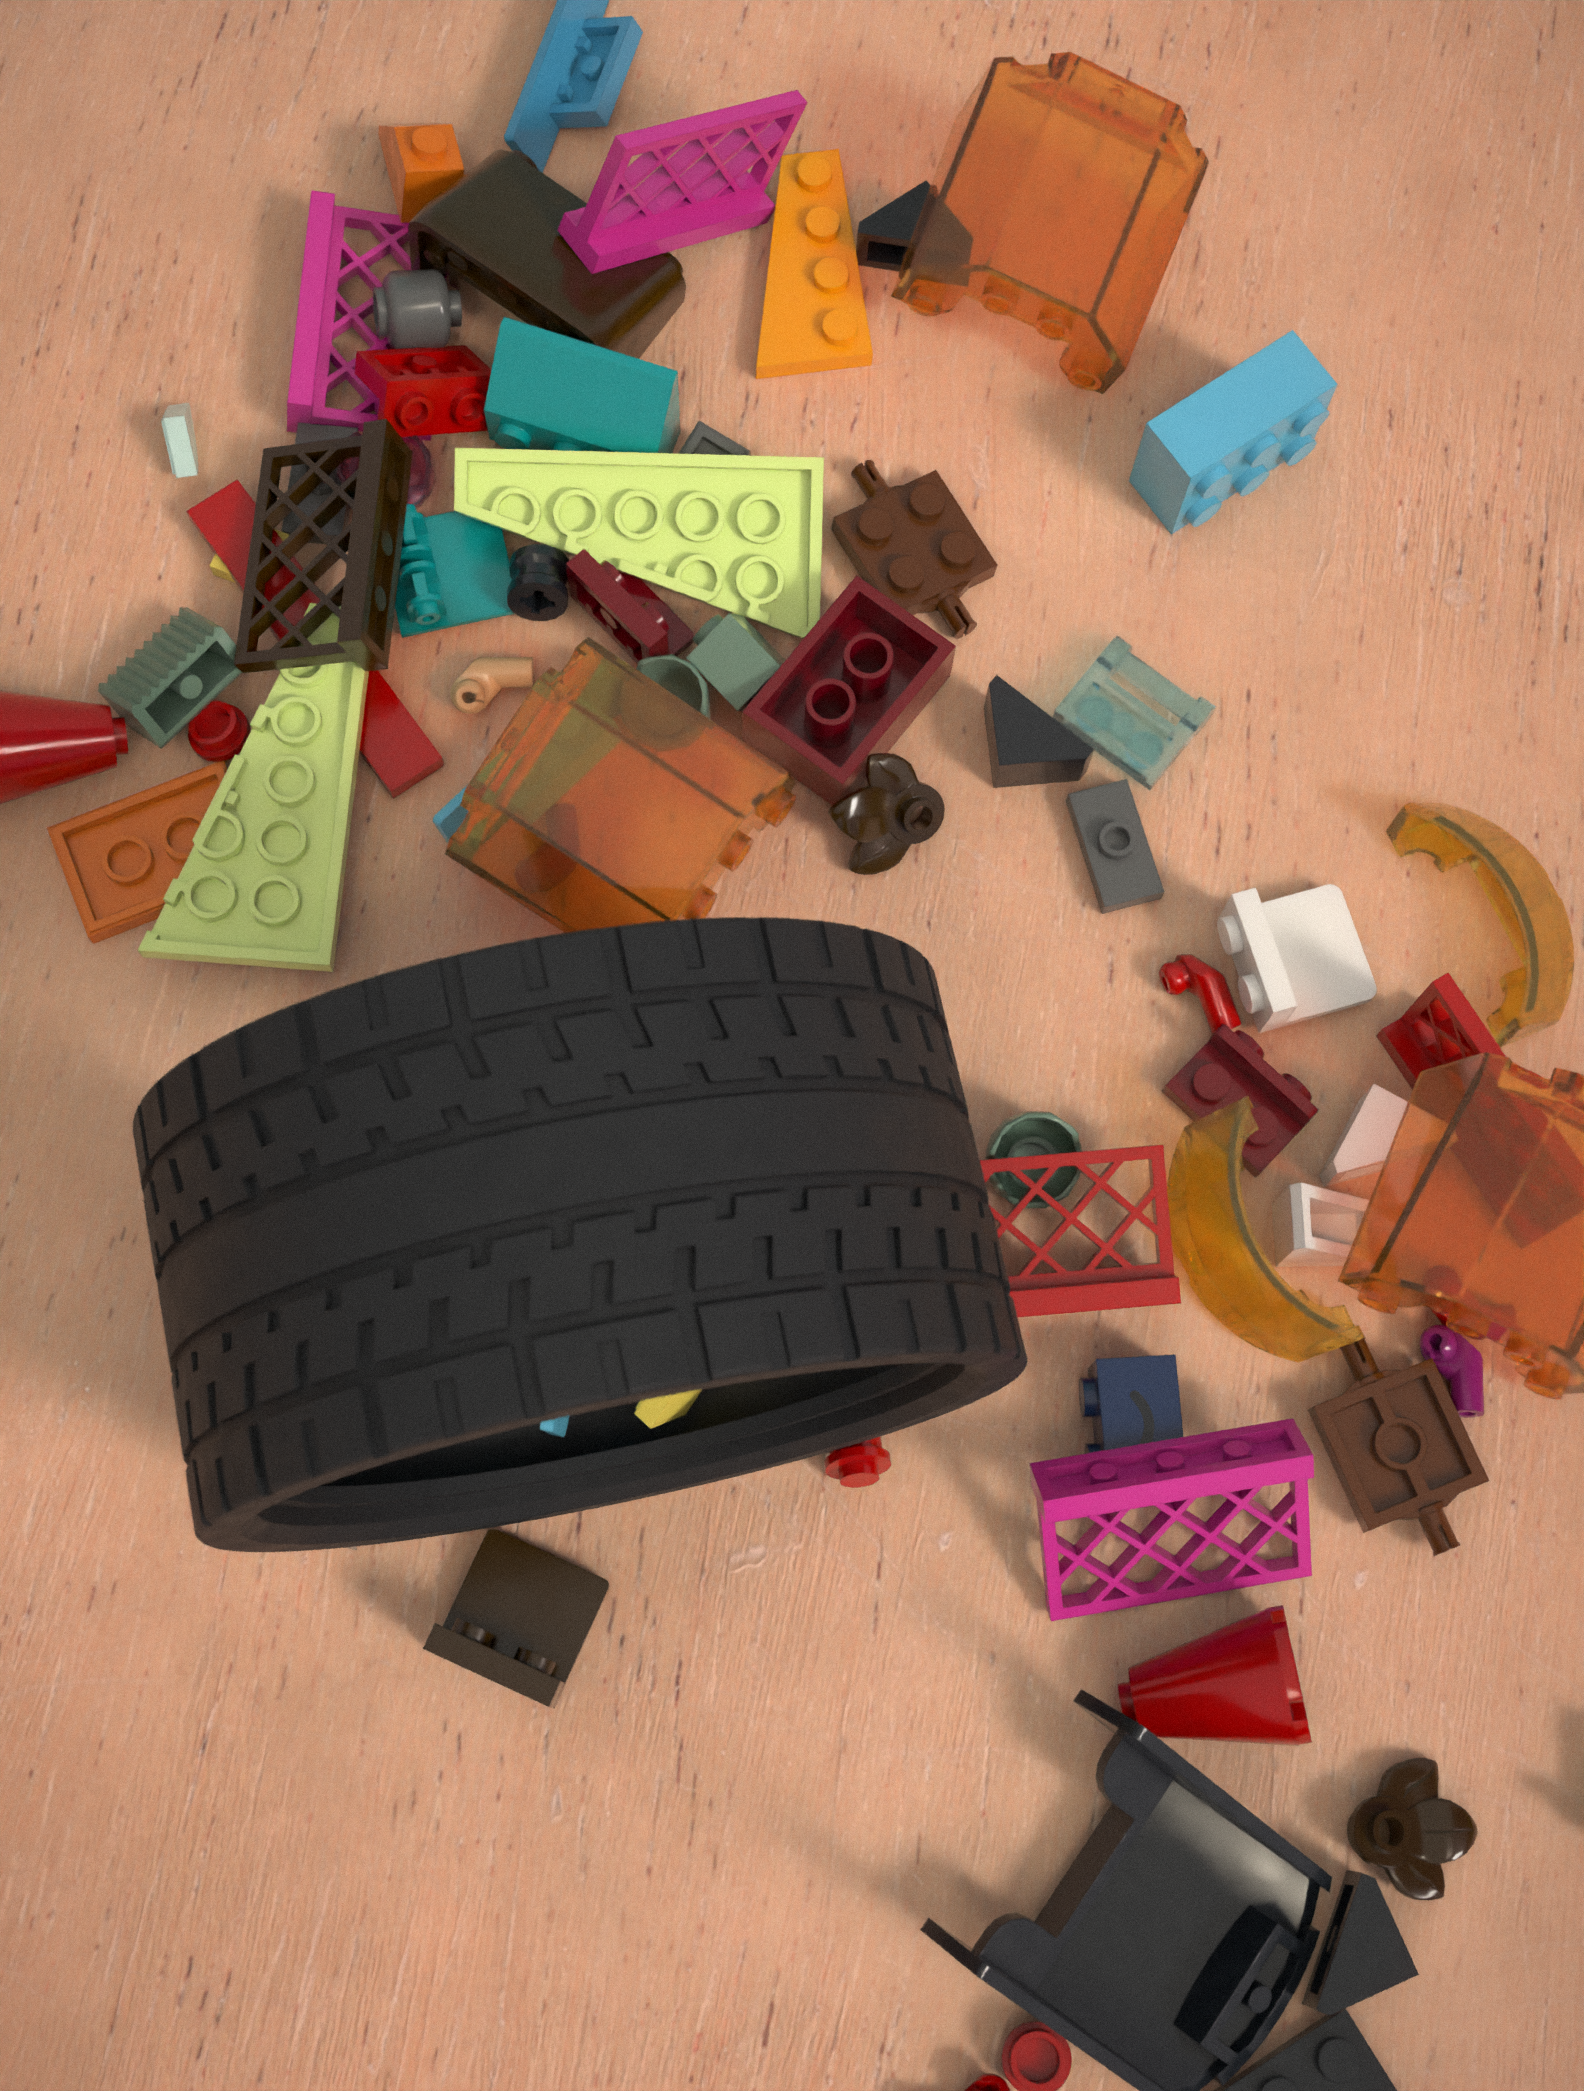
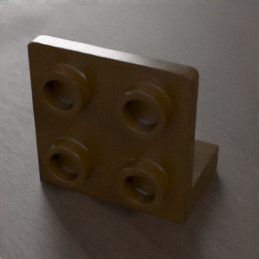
[423,1529,609,1709]

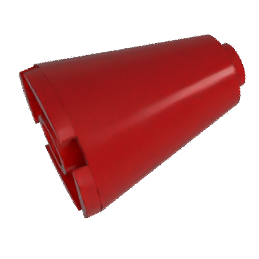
[0,690,128,805]
[1117,1605,1312,1746]

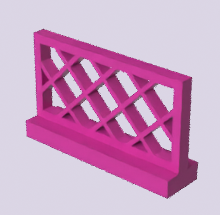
[557,90,808,274]
[287,190,447,441]
[1029,1418,1314,1621]

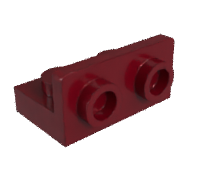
[566,549,694,664]
[1162,1024,1318,1178]

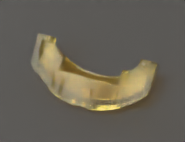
[1386,803,1574,1048]
[1167,1096,1364,1363]

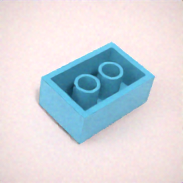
[1129,330,1338,535]

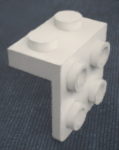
[1217,884,1377,1033]

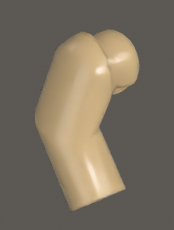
[450,657,534,714]

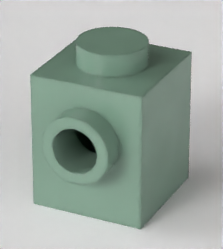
[686,613,785,711]

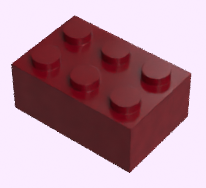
[742,575,956,806]

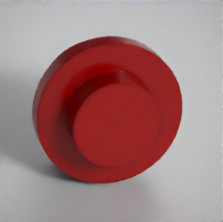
[188,701,251,762]
[824,1437,891,1488]
[1001,2021,1072,2091]

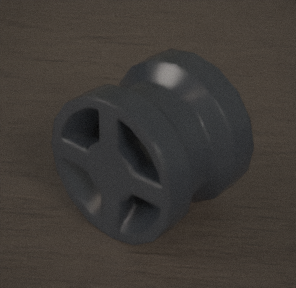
[507,544,569,621]

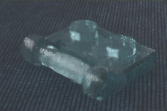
[1053,636,1216,791]

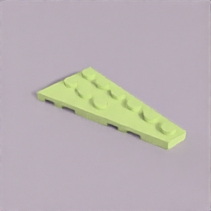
[454,448,824,639]
[137,603,369,972]

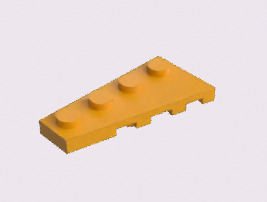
[756,149,873,379]

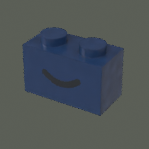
[1079,1355,1184,1454]

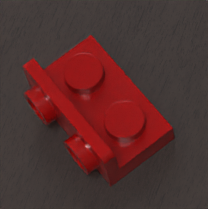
[354,345,492,437]

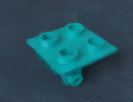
[395,504,515,638]

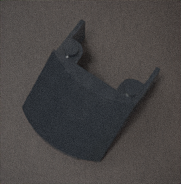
[920,1689,1332,2091]

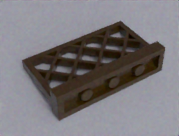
[234,419,413,673]

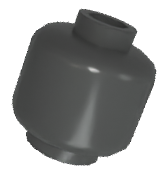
[373,269,462,349]

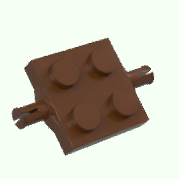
[831,460,998,639]
[1308,1335,1489,1556]

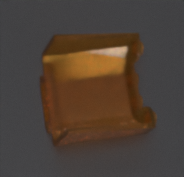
[891,52,1209,394]
[445,637,796,933]
[1338,1052,1584,1400]

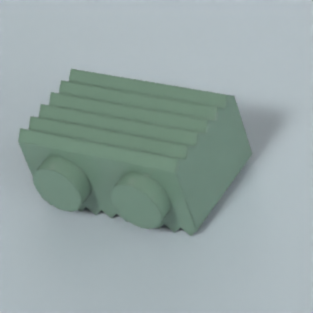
[98,607,242,749]

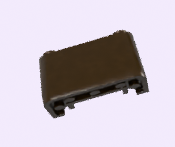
[408,149,686,359]

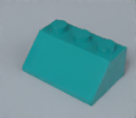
[484,317,681,453]

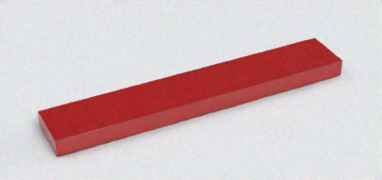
[186,479,444,799]

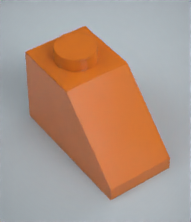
[378,123,464,223]

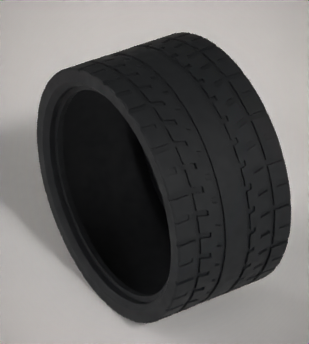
[133,917,1027,1552]

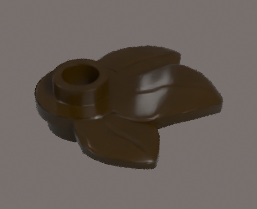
[828,753,945,875]
[1347,1758,1478,1901]

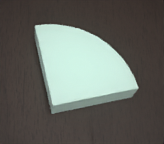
[161,403,198,478]

